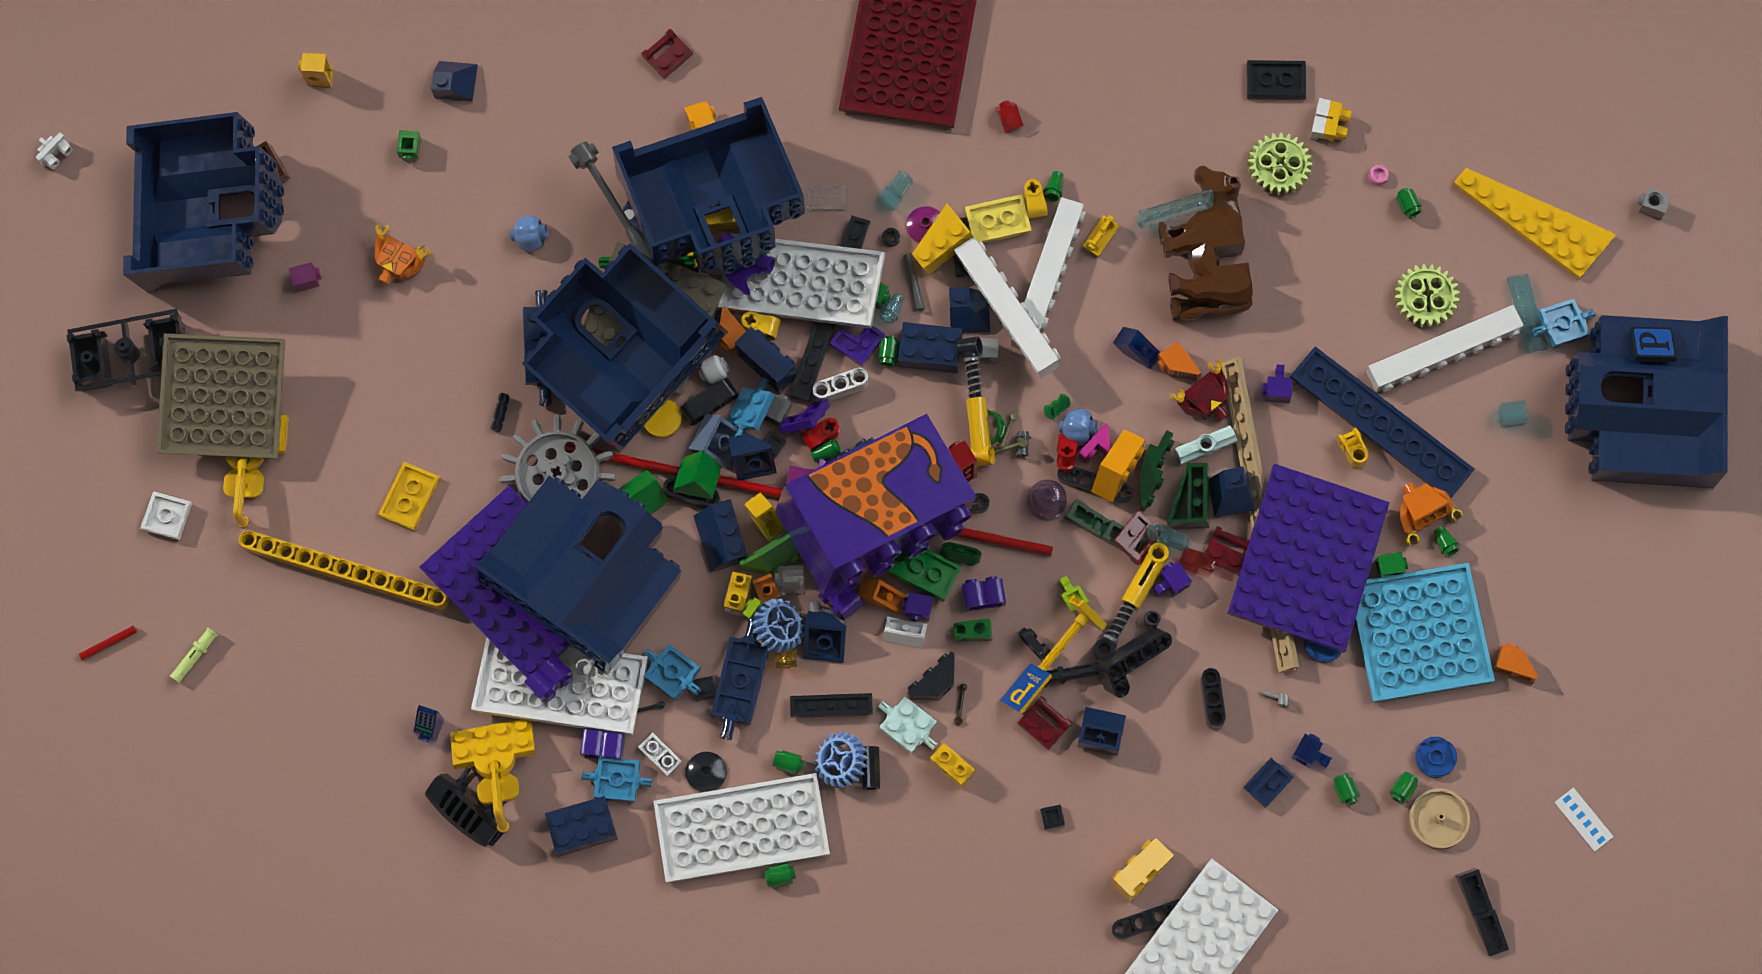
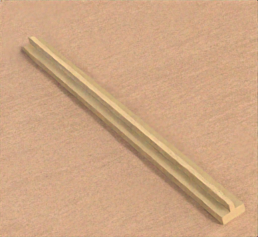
[1222,357,1299,673]

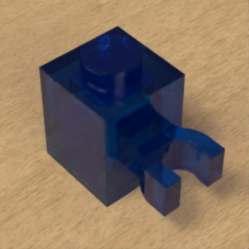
[1292,733,1332,768]

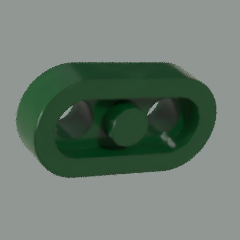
[941,542,981,566]

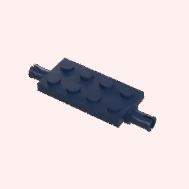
[522,290,552,406]
[711,619,769,740]

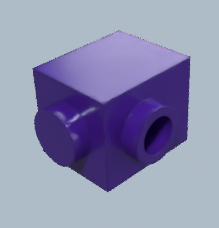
[902,592,933,622]

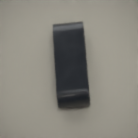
[680,378,739,426]
[663,477,721,509]
[1200,668,1226,730]

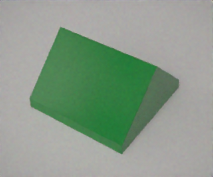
[673,450,722,500]
[618,470,670,514]

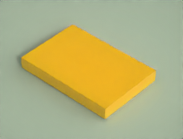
[378,461,441,531]

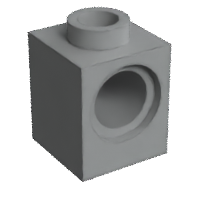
[1638,188,1671,220]
[978,338,999,363]

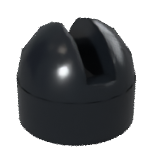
[1143,611,1161,628]

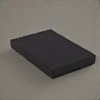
[1247,60,1306,100]

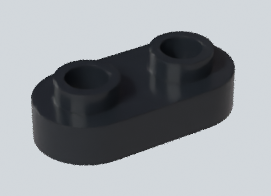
[1018,627,1051,662]

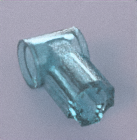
[877,171,914,211]
[1147,523,1190,551]

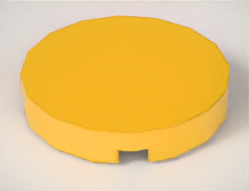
[644,399,682,438]

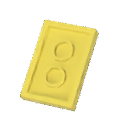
[965,194,1031,243]

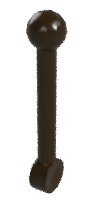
[954,683,967,726]

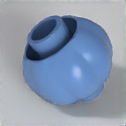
[510,215,548,252]
[1059,408,1097,446]

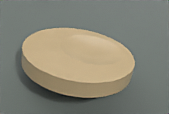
[1409,788,1470,849]

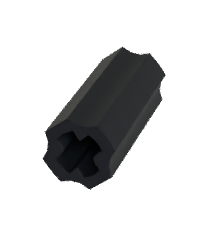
[862,746,880,790]

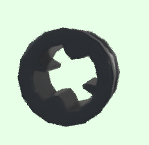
[882,228,900,247]

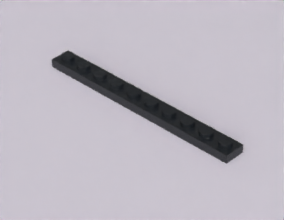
[790,215,871,403]

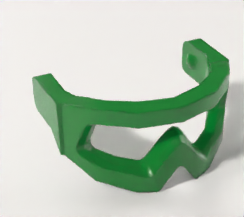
[987,409,1006,445]

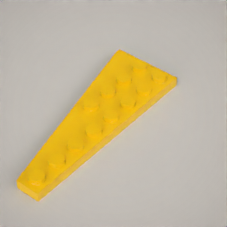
[1453,168,1616,280]

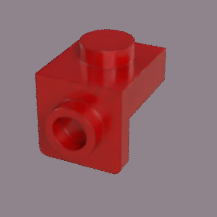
[995,100,1024,132]

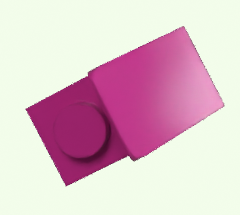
[1078,424,1110,463]

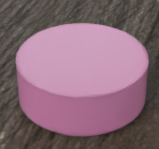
[1368,165,1389,186]

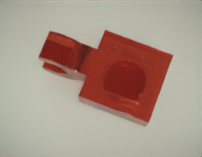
[1179,547,1216,573]

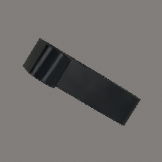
[1097,627,1172,698]

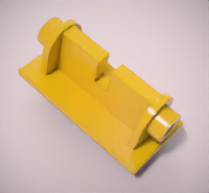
[1082,215,1120,257]

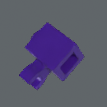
[1262,364,1292,403]
[1153,562,1192,597]

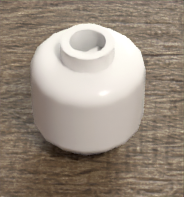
[698,355,729,384]

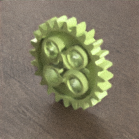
[1248,132,1312,195]
[1394,264,1460,328]

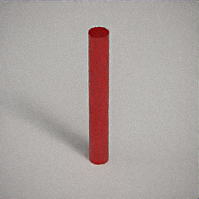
[79,625,137,661]

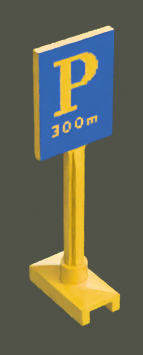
[1000,595,1107,714]

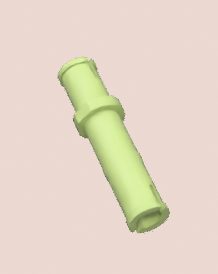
[169,627,218,683]

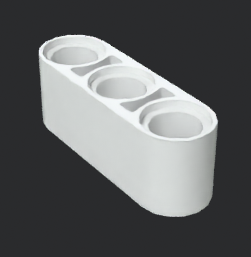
[813,368,869,402]

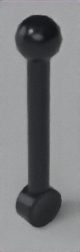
[638,701,665,712]

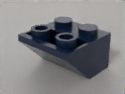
[1077,707,1126,756]

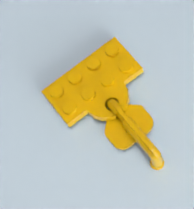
[223,415,289,528]
[450,719,536,832]

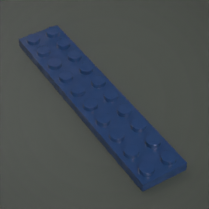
[1290,346,1475,498]

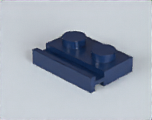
[1243,757,1294,808]

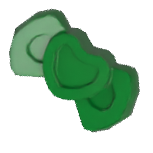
[1043,393,1071,419]

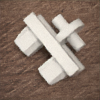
[36,132,73,170]

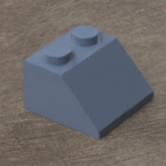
[689,414,745,470]

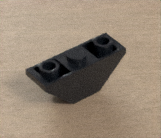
[907,651,955,700]

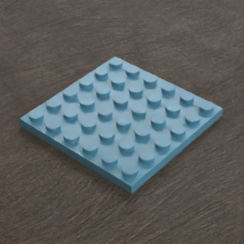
[1355,563,1495,703]

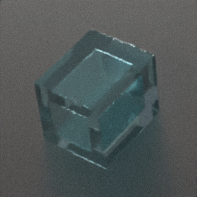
[1495,400,1528,428]

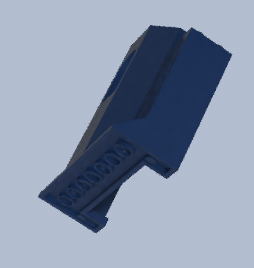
[612,97,805,275]
[123,112,285,293]
[522,243,728,450]
[1565,315,1728,489]
[475,475,682,675]

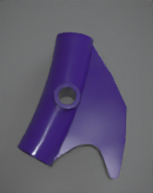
[718,232,775,296]

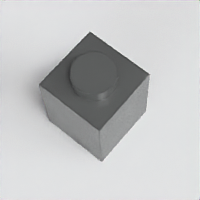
[764,393,792,427]

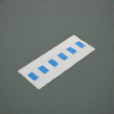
[1554,787,1614,852]

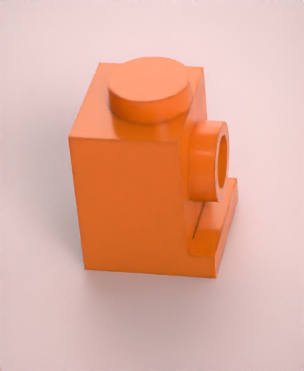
[752,573,781,602]

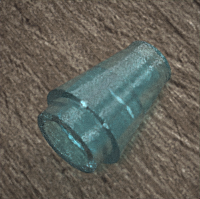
[880,293,905,323]

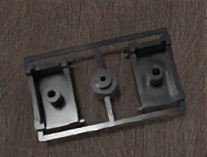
[66,309,186,392]

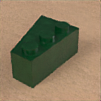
[1167,463,1210,529]

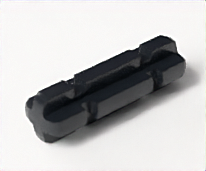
[490,393,510,432]

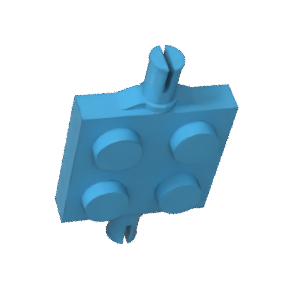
[1532,299,1595,348]
[727,377,775,437]
[643,644,701,701]
[582,756,652,802]

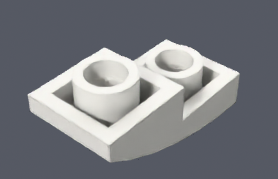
[638,732,682,776]

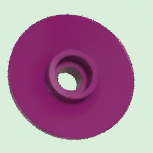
[906,206,940,243]

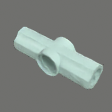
[1175,426,1237,465]

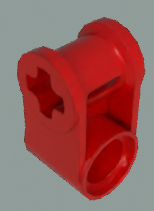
[801,418,840,451]
[1057,434,1078,471]

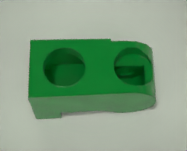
[953,618,992,642]

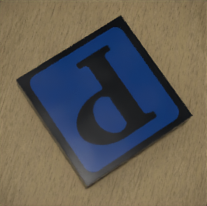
[1630,327,1677,362]

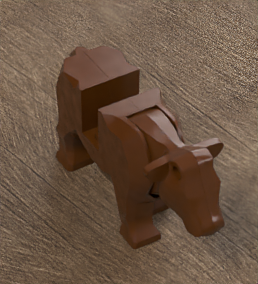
[1158,166,1253,321]

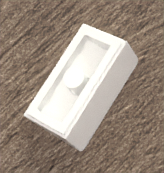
[883,617,927,648]

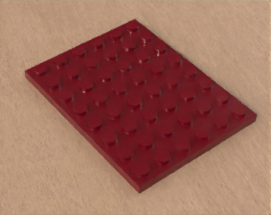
[839,0,977,128]

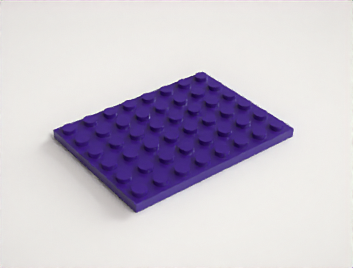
[1227,463,1390,653]
[419,486,571,679]

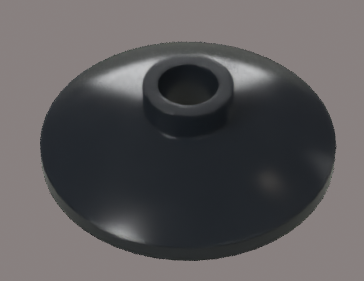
[686,752,727,792]

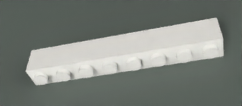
[1011,197,1086,348]
[954,237,1061,379]
[1366,305,1524,393]

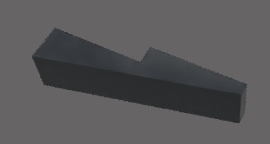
[1455,868,1509,956]

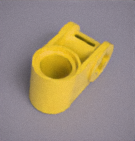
[1024,179,1048,219]
[742,312,781,341]
[1337,427,1369,469]

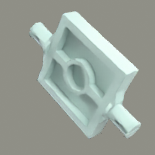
[878,697,938,754]

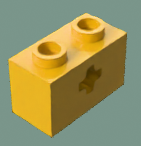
[298,53,333,87]
[744,493,785,541]
[930,743,975,789]

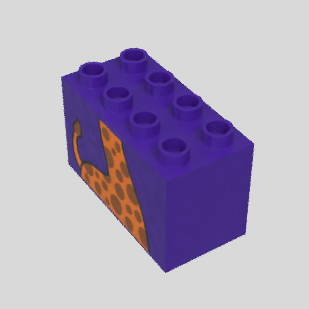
[775,414,976,595]

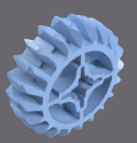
[751,598,805,653]
[813,732,869,788]

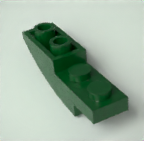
[1139,430,1175,511]

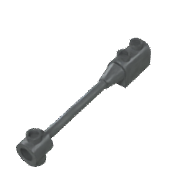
[568,141,670,276]

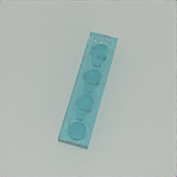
[1137,189,1214,228]
[1507,273,1548,354]

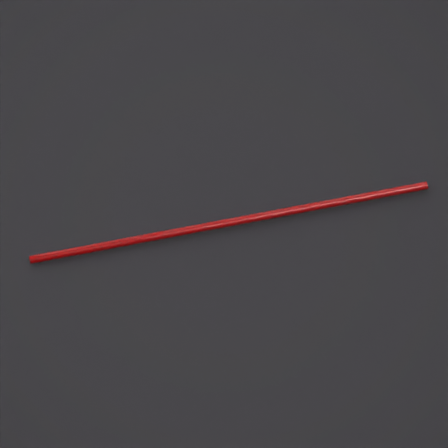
[566,444,1053,556]

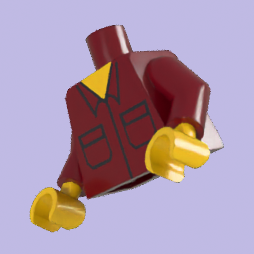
[1170,358,1229,422]

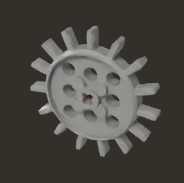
[499,415,616,503]

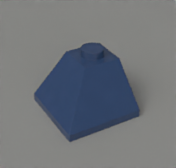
[431,61,478,101]
[949,287,990,333]
[728,434,777,480]
[1210,466,1255,518]
[803,611,846,663]

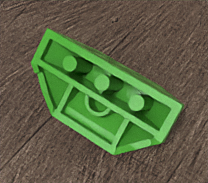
[739,532,802,575]

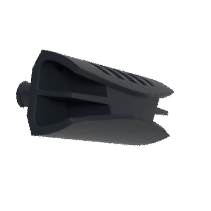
[425,767,507,847]

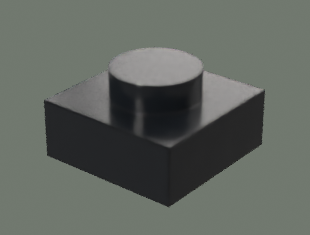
[693,676,716,701]

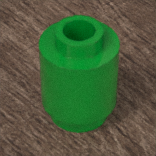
[1395,188,1422,218]
[878,336,900,367]
[772,750,804,775]
[1390,771,1418,804]
[1333,773,1360,806]
[764,863,796,888]

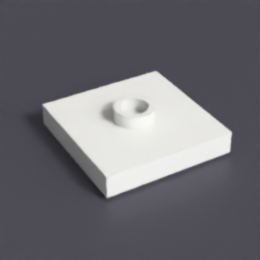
[140,491,193,541]

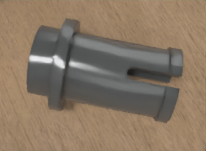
[1015,431,1031,457]

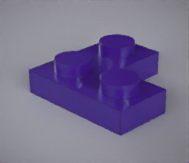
[830,325,885,367]
[778,399,830,434]

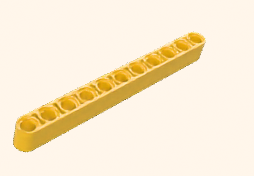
[239,530,449,611]

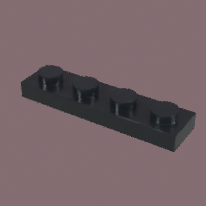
[790,693,873,718]

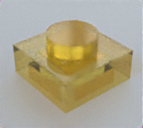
[775,648,797,669]

